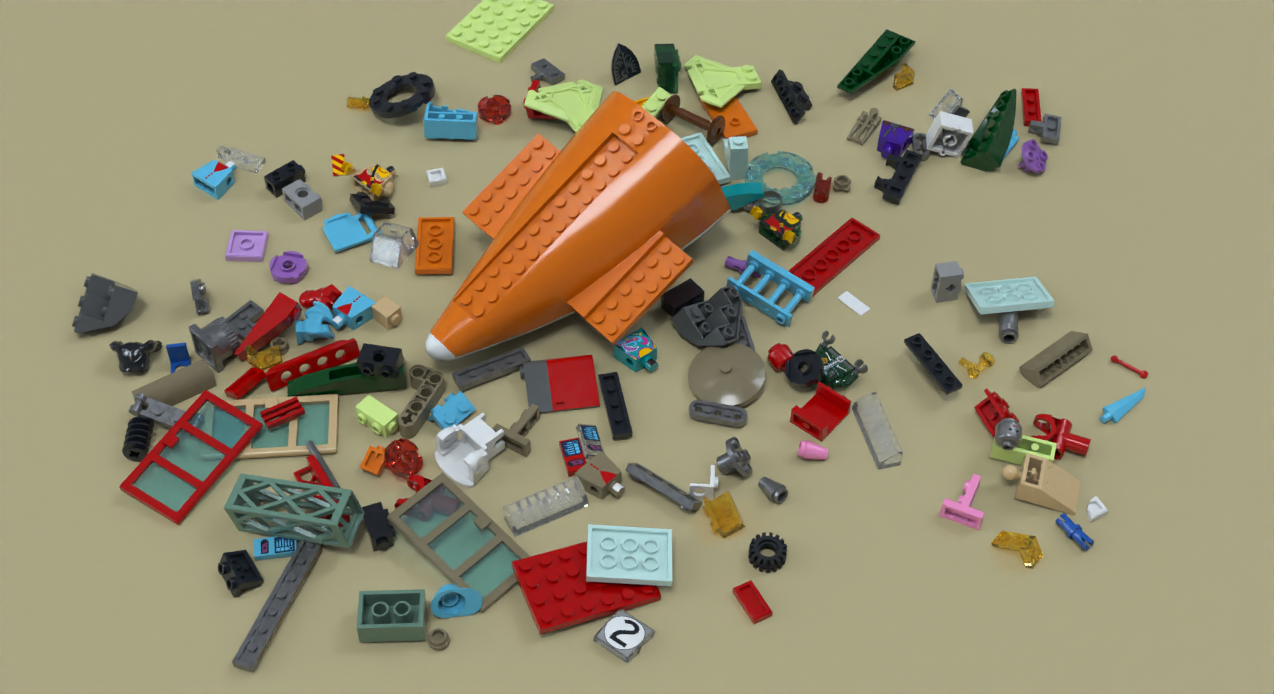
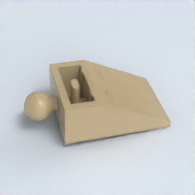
[1002,453,1081,515]

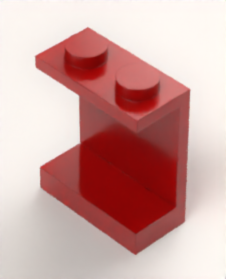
[790,382,851,442]

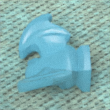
[295,301,335,345]

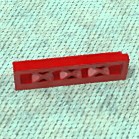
[293,454,350,528]

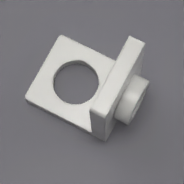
[689,465,718,499]

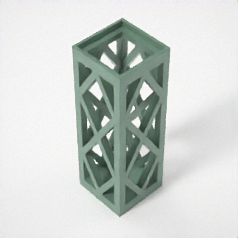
[224,473,365,548]

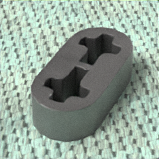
[912,133,930,162]

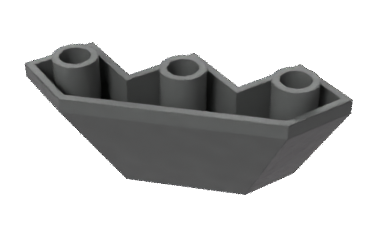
[72,273,138,333]
[671,285,743,346]

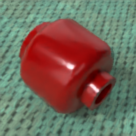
[767,343,794,372]

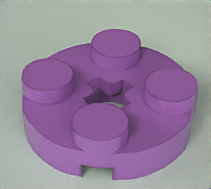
[269,251,308,284]

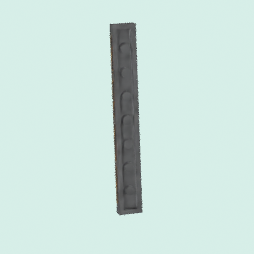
[232,526,325,672]

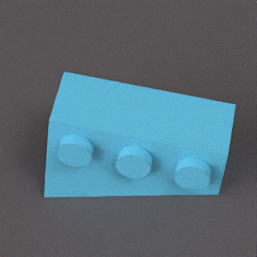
[424,102,478,140]

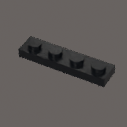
[598,372,632,440]

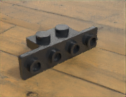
[771,69,813,125]
[904,333,963,394]

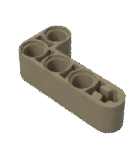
[398,364,445,439]

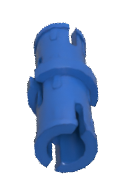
[1056,513,1094,551]

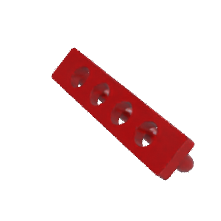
[265,338,360,391]

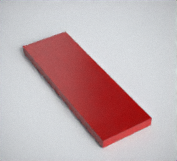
[788,218,880,297]

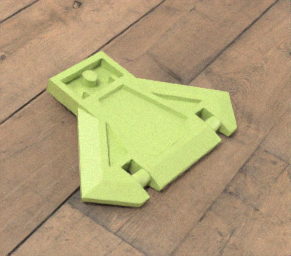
[684,55,762,108]
[524,79,603,132]

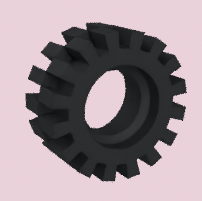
[748,532,787,573]

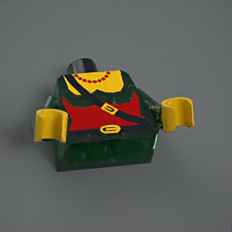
[749,206,803,251]

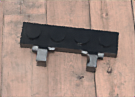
[874,149,923,205]

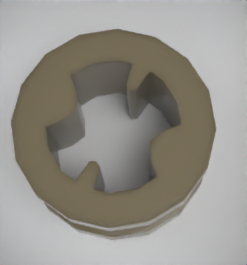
[270,337,289,356]

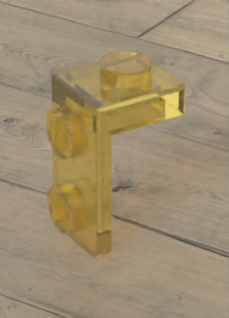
[991,530,1043,569]

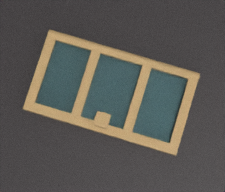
[202,394,339,461]

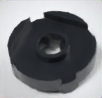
[785,349,824,387]

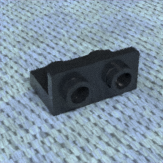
[218,550,263,597]

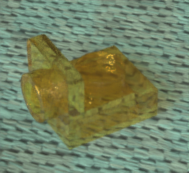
[893,63,915,91]

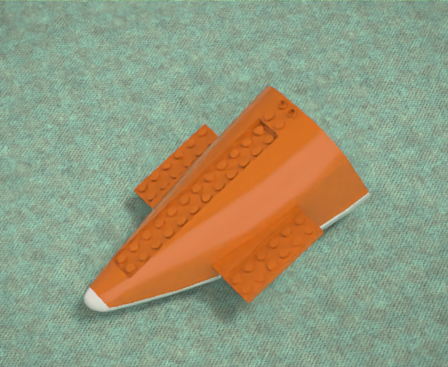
[425,91,731,361]

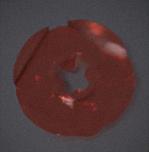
[478,95,512,125]
[384,438,423,480]

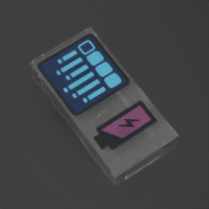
[576,424,605,459]

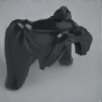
[109,340,162,372]

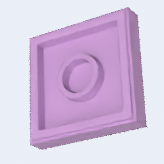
[225,230,269,262]

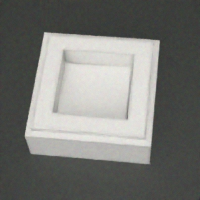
[426,168,447,187]

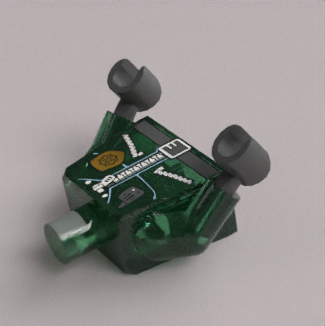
[810,331,868,390]

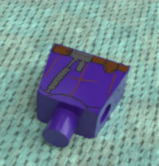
[877,120,914,159]

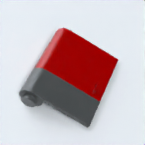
[519,354,600,414]

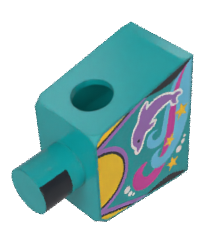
[613,327,658,372]

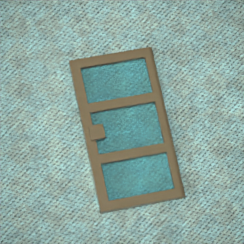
[387,472,530,613]

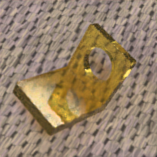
[246,345,283,370]

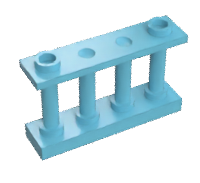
[726,250,815,327]

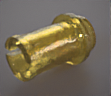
[347,96,369,110]

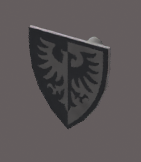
[611,43,641,85]

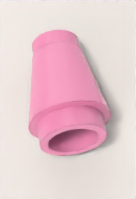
[797,440,828,460]

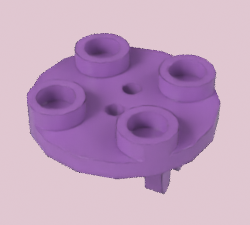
[1018,139,1048,174]

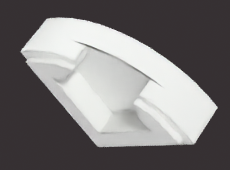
[1087,496,1109,522]

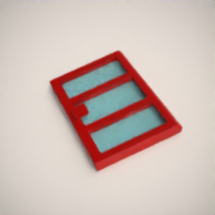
[119,390,263,525]

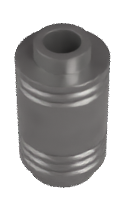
[999,311,1019,343]

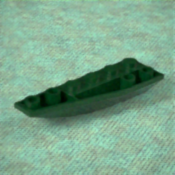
[837,29,916,94]
[961,88,1017,172]
[288,356,406,397]

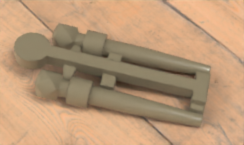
[846,108,881,146]

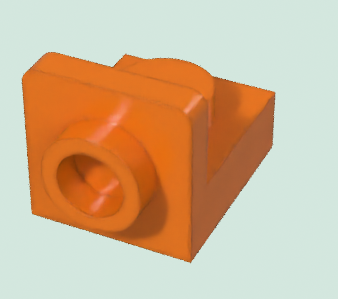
[359,445,393,476]

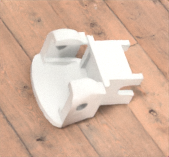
[435,413,505,488]

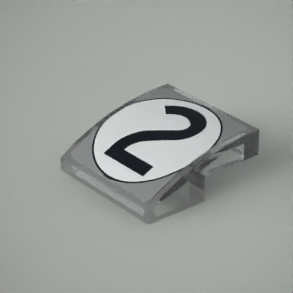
[593,609,655,663]

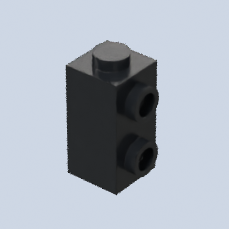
[264,160,306,198]
[362,502,396,551]

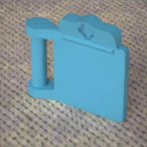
[323,212,383,252]

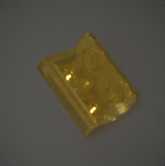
[703,492,745,538]

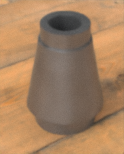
[758,476,788,503]

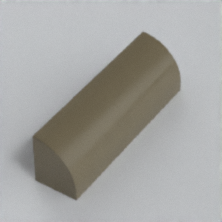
[1019,331,1093,387]
[131,358,217,410]

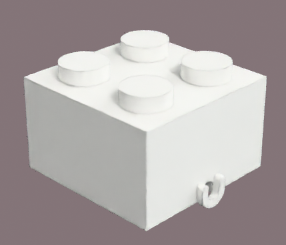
[926,111,973,158]

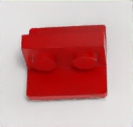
[974,388,1019,437]

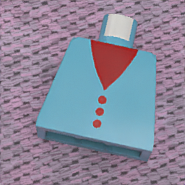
[191,160,237,200]
[331,286,376,330]

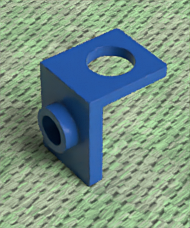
[166,342,191,373]

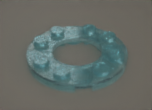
[745,151,816,206]

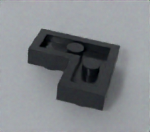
[349,192,395,215]

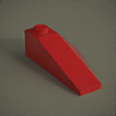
[234,292,302,362]

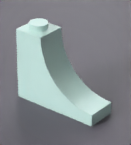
[723,136,749,180]

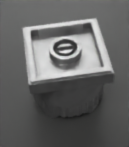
[189,316,241,373]

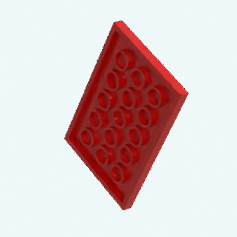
[511,541,661,635]

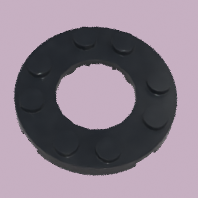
[369,72,436,118]

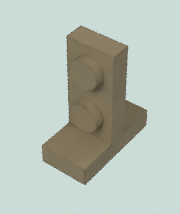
[492,403,540,458]

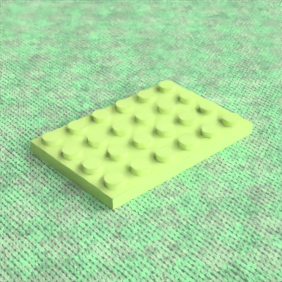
[446,0,554,63]

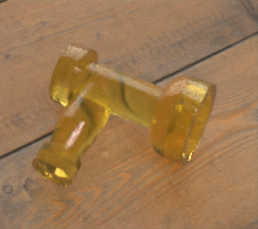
[959,352,995,379]

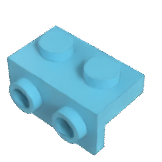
[427,391,476,430]

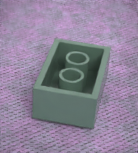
[357,589,427,642]

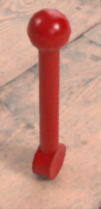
[1111,355,1148,379]

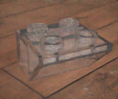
[370,222,419,269]

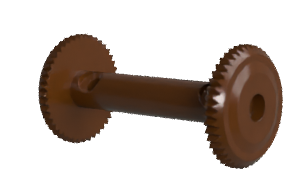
[661,94,725,144]

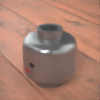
[995,418,1022,450]

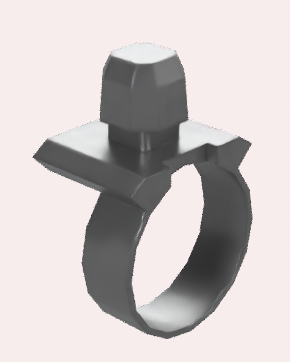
[745,190,782,214]

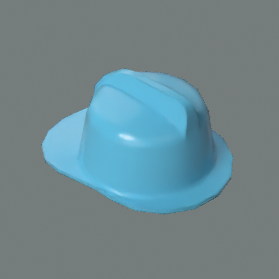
[430,584,483,618]

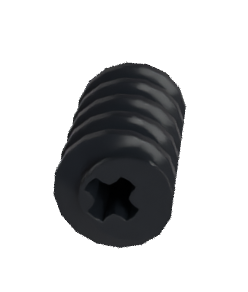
[122,416,154,462]

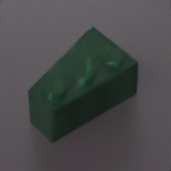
[654,43,681,94]

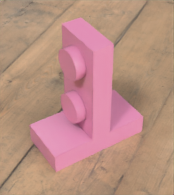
[940,474,985,530]

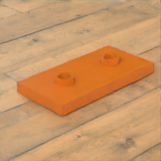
[699,95,758,139]
[415,217,455,275]

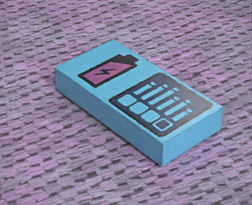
[254,536,297,561]

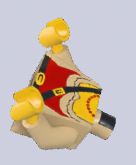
[341,162,396,201]

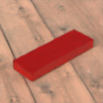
[1021,88,1042,127]

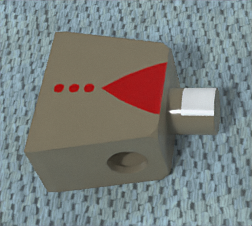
[575,451,625,499]

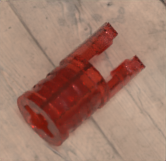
[813,172,832,203]

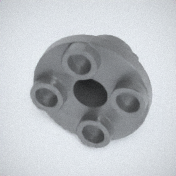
[716,436,753,476]

